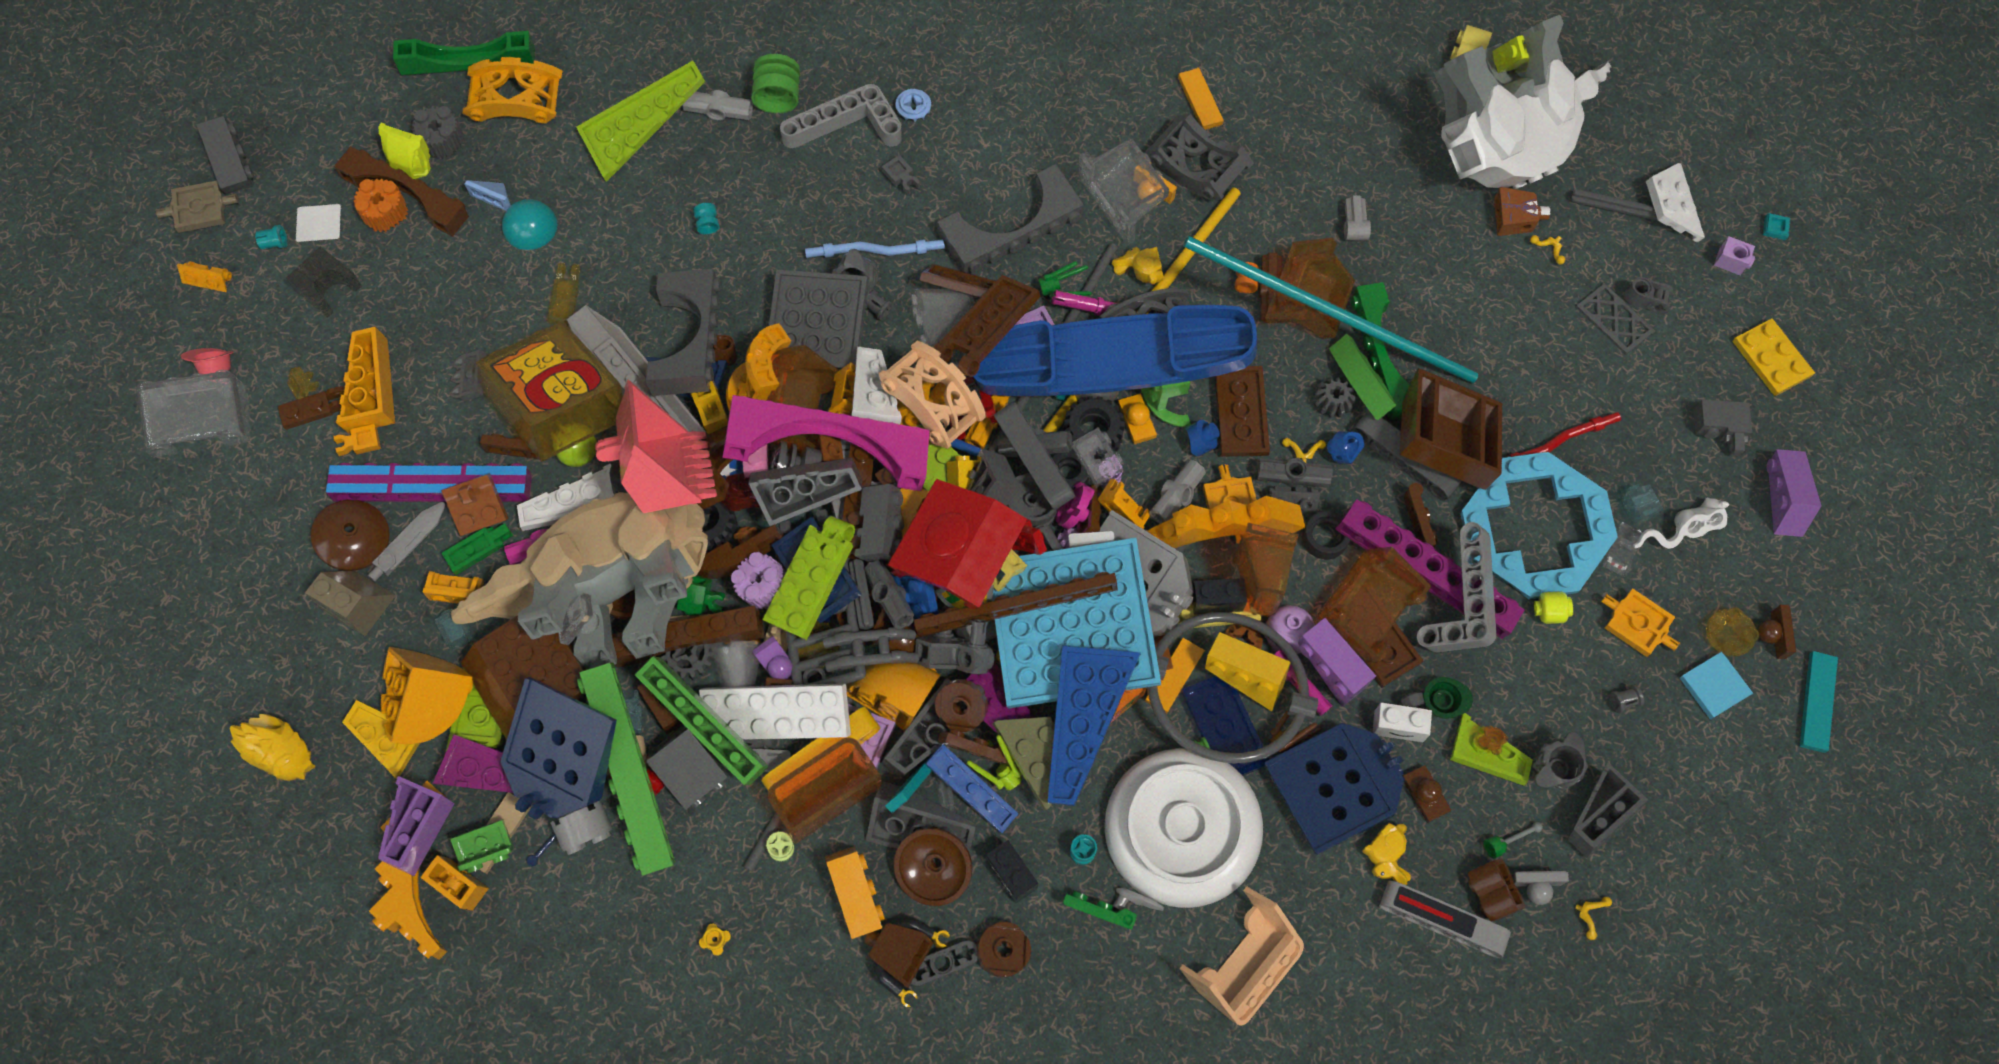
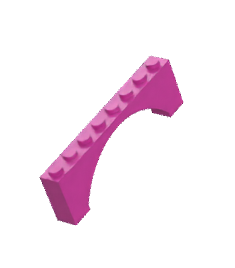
[723,395,930,491]

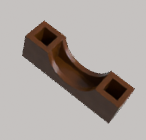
[697,426,734,509]

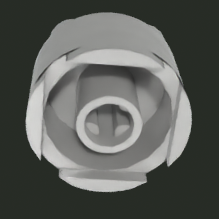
[550,800,612,855]

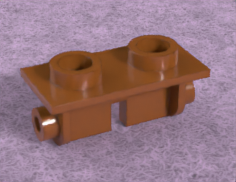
[817,434,844,462]

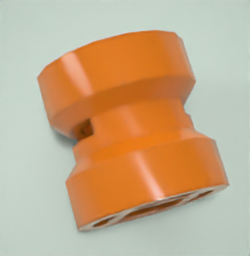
[1235,262,1259,293]

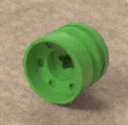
[751,54,800,113]

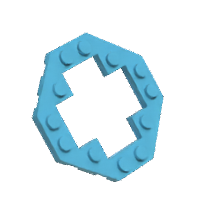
[1460,452,1618,599]

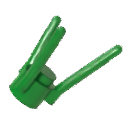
[1039,261,1092,299]

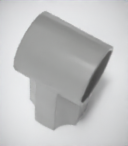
[1344,196,1371,241]

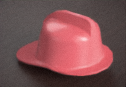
[181,348,233,379]

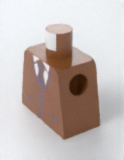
[1494,187,1550,236]

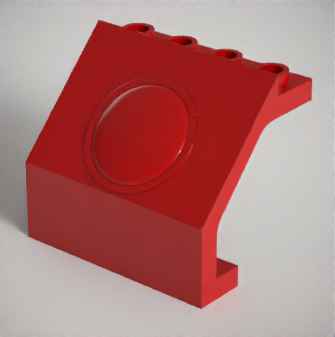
[888,479,1027,610]

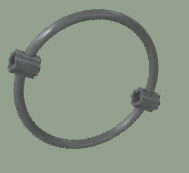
[1147,612,1318,763]

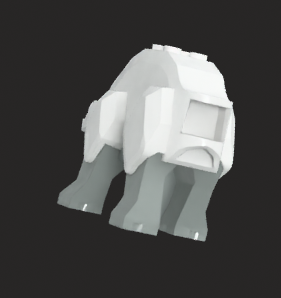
[1434,15,1611,189]

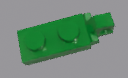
[442,523,513,575]
[1063,890,1137,930]

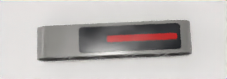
[1379,881,1511,958]

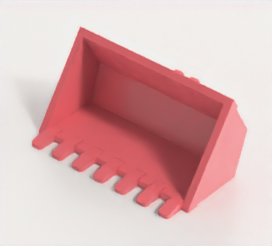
[595,379,717,513]

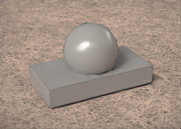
[1511,871,1569,905]

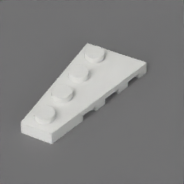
[852,347,902,424]
[517,464,614,531]

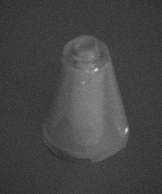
[711,641,763,687]

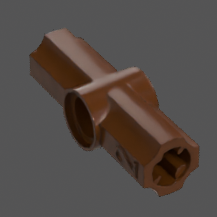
[1258,253,1284,323]

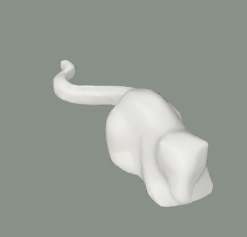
[1633,498,1729,549]

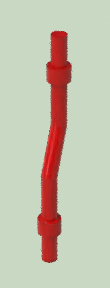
[1507,412,1621,457]

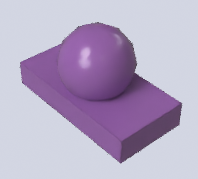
[753,636,792,680]

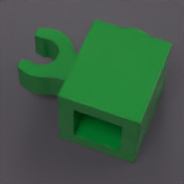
[677,576,726,616]

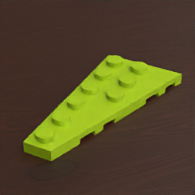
[576,61,705,182]

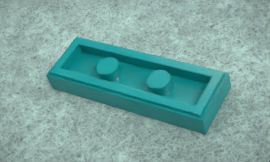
[885,757,931,812]

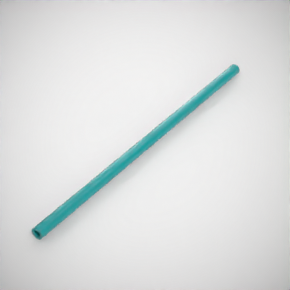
[1183,236,1478,384]

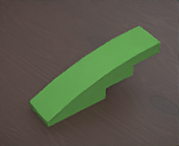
[1329,334,1396,420]

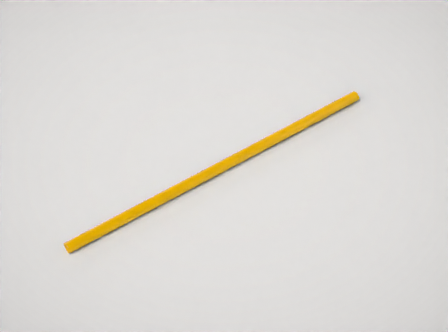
[1043,187,1241,433]

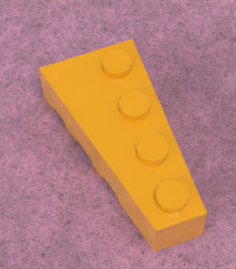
[336,327,395,434]

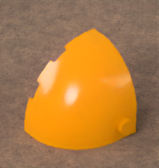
[381,647,473,744]
[846,663,941,731]

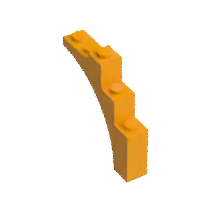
[1147,496,1305,548]
[369,781,447,960]

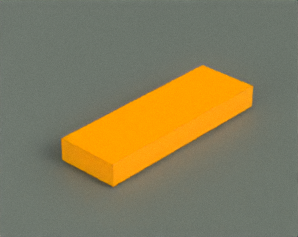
[1178,68,1224,130]
[1145,638,1205,714]

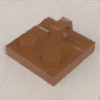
[441,473,508,536]

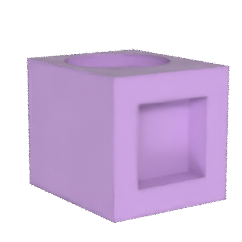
[1714,236,1755,275]

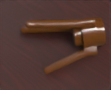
[1268,711,1321,755]

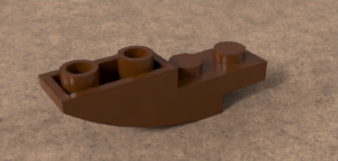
[696,525,785,579]

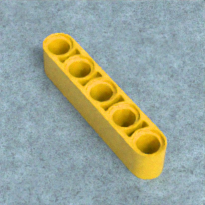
[761,707,881,802]

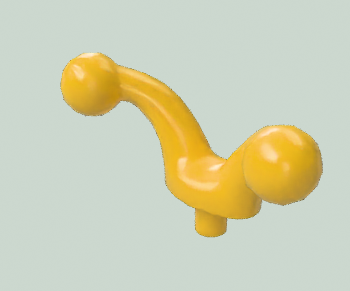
[1530,235,1565,264]
[1282,438,1326,463]
[1576,897,1612,940]

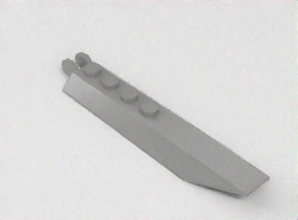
[567,305,706,450]

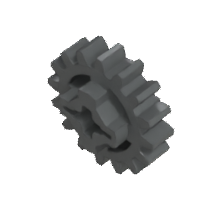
[660,644,716,681]

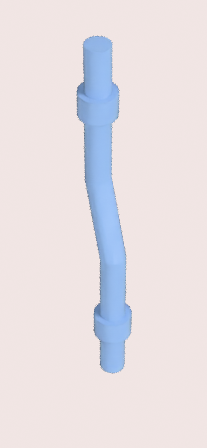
[805,239,944,258]

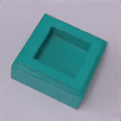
[1763,213,1790,240]

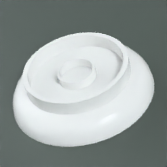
[1105,748,1263,908]

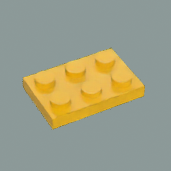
[1732,318,1815,396]

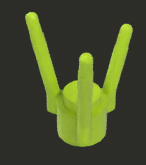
[967,735,1022,790]

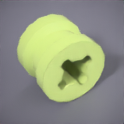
[766,832,794,861]

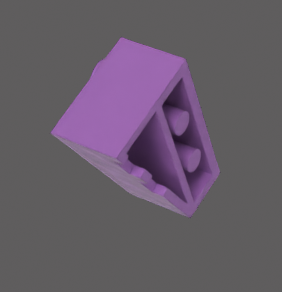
[1767,449,1821,537]
[1298,618,1376,707]
[378,776,454,876]

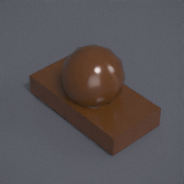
[1758,604,1796,659]
[1403,765,1452,823]

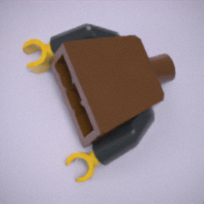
[865,919,950,1007]

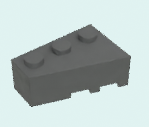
[196,116,254,194]
[968,449,1020,506]
[855,484,904,564]
[1568,763,1648,859]

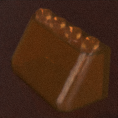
[768,738,882,844]

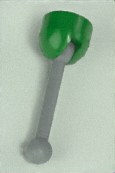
[1484,822,1543,859]

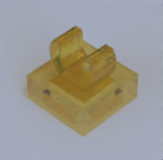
[287,367,319,400]

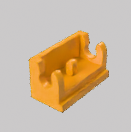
[1097,479,1150,529]
[423,571,484,604]

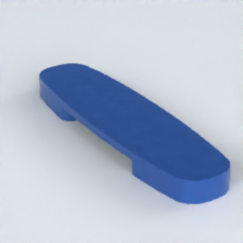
[973,305,1257,396]

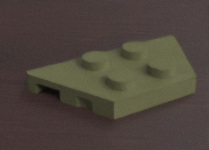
[992,717,1055,810]

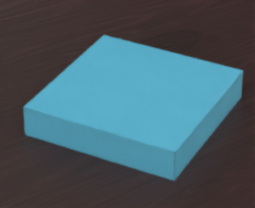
[1680,652,1753,720]

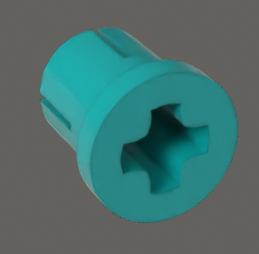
[255,225,287,250]

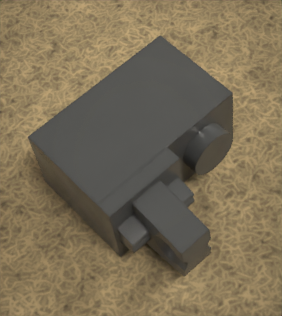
[1693,400,1752,456]

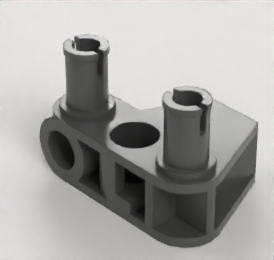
[915,609,994,674]

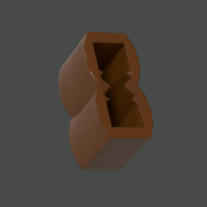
[1468,859,1525,922]

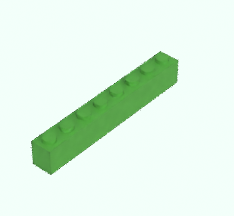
[577,663,676,876]

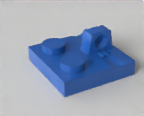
[890,571,939,620]

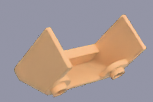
[1179,886,1304,1026]

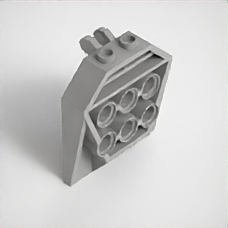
[1100,510,1194,637]

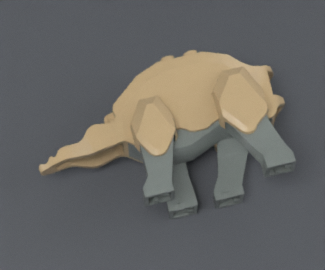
[451,492,708,670]

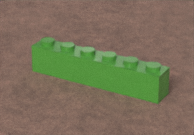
[635,656,769,785]

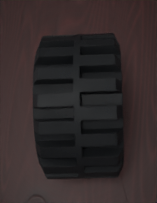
[1063,396,1125,462]
[703,497,738,554]

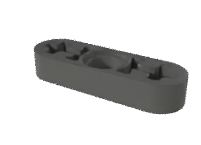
[910,941,978,987]

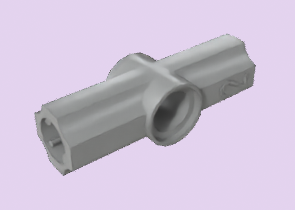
[683,90,753,120]
[1149,460,1206,525]

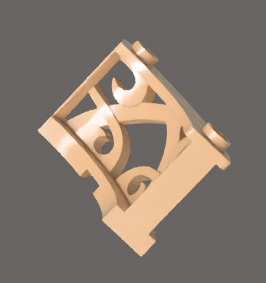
[879,340,986,449]

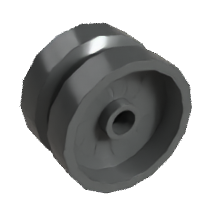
[1007,473,1057,528]

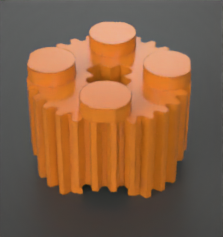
[354,179,408,232]

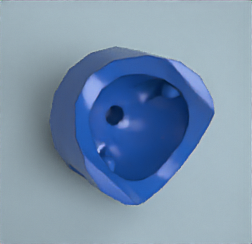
[1185,420,1220,456]
[1327,431,1364,464]

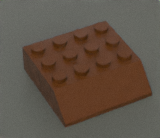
[1400,368,1502,490]
[461,615,587,740]

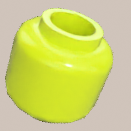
[1534,591,1573,624]

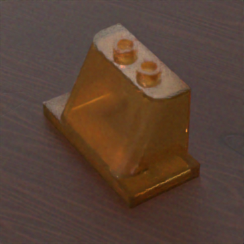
[1265,238,1355,339]
[1232,522,1298,617]

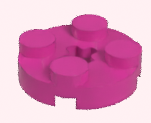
[1055,481,1095,529]

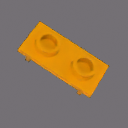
[177,261,232,292]

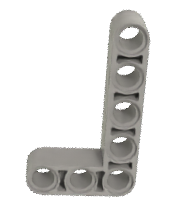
[780,84,902,148]
[1417,522,1496,652]

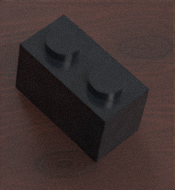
[1192,578,1247,615]
[986,840,1039,903]

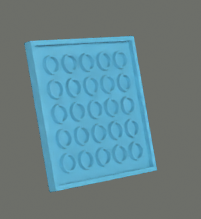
[992,538,1161,709]

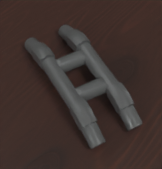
[823,627,919,672]

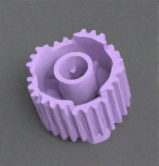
[731,552,787,610]

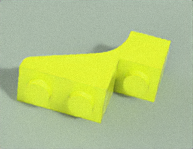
[1492,35,1529,74]

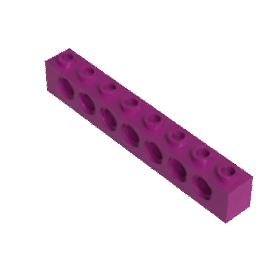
[1335,499,1525,639]

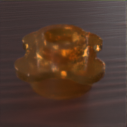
[1478,726,1508,755]

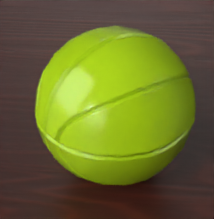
[553,424,596,467]

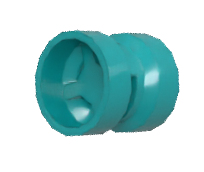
[693,203,720,235]
[1070,834,1097,865]

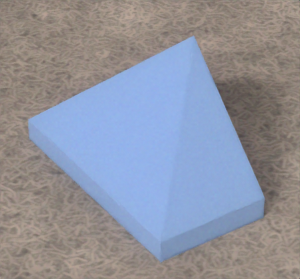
[465,180,511,210]

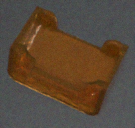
[766,345,839,454]
[1314,547,1431,663]

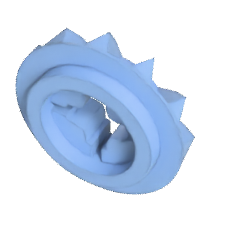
[896,89,931,121]

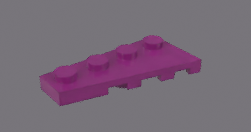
[433,735,513,793]

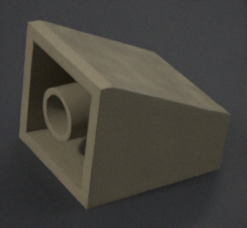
[305,571,395,636]

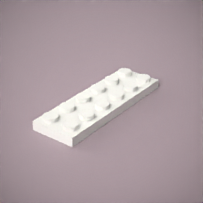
[699,683,851,739]

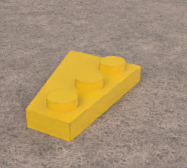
[342,700,420,779]

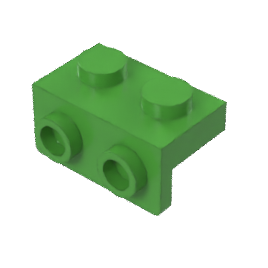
[450,819,514,873]

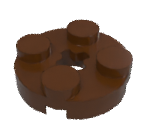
[935,679,988,732]
[977,922,1031,978]

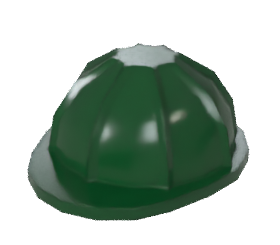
[1423,677,1473,719]

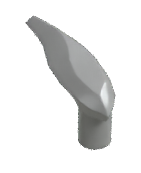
[1113,888,1164,911]

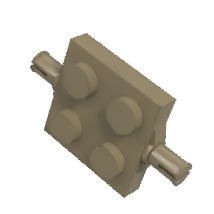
[156,180,239,233]

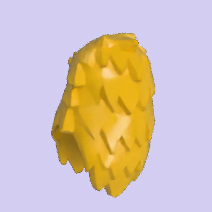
[230,714,315,781]

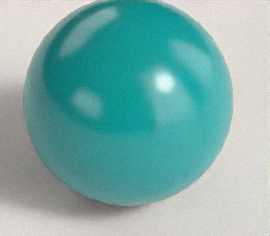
[502,199,558,250]

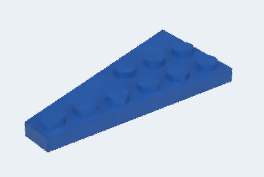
[1048,646,1141,806]

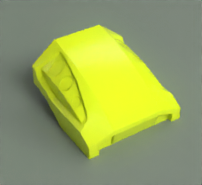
[378,123,431,179]

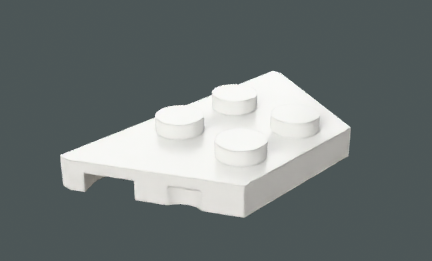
[1646,163,1705,242]

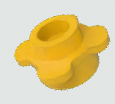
[699,924,731,956]

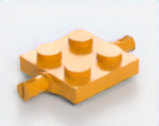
[1203,464,1257,544]
[1601,588,1680,657]

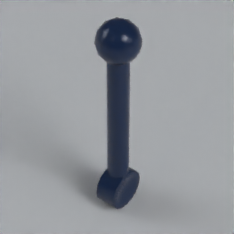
[527,823,560,866]

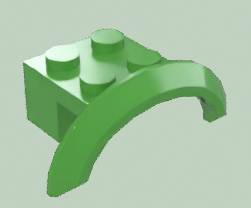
[1141,381,1191,427]

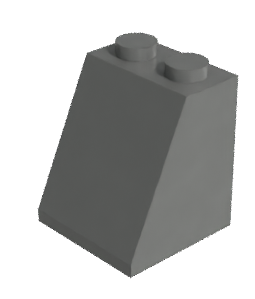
[646,725,728,810]

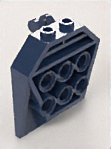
[500,677,617,820]
[1264,723,1404,856]

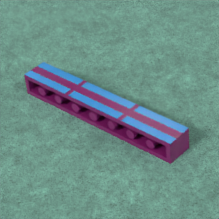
[326,463,532,502]

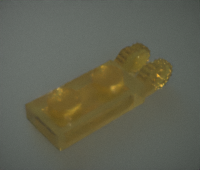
[547,263,580,325]

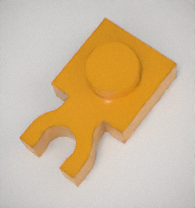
[334,424,381,456]

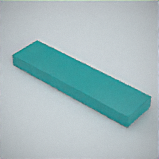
[1799,651,1838,753]

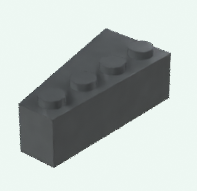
[749,458,862,526]
[882,678,967,779]

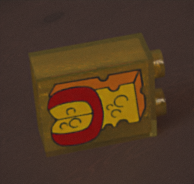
[476,321,623,462]

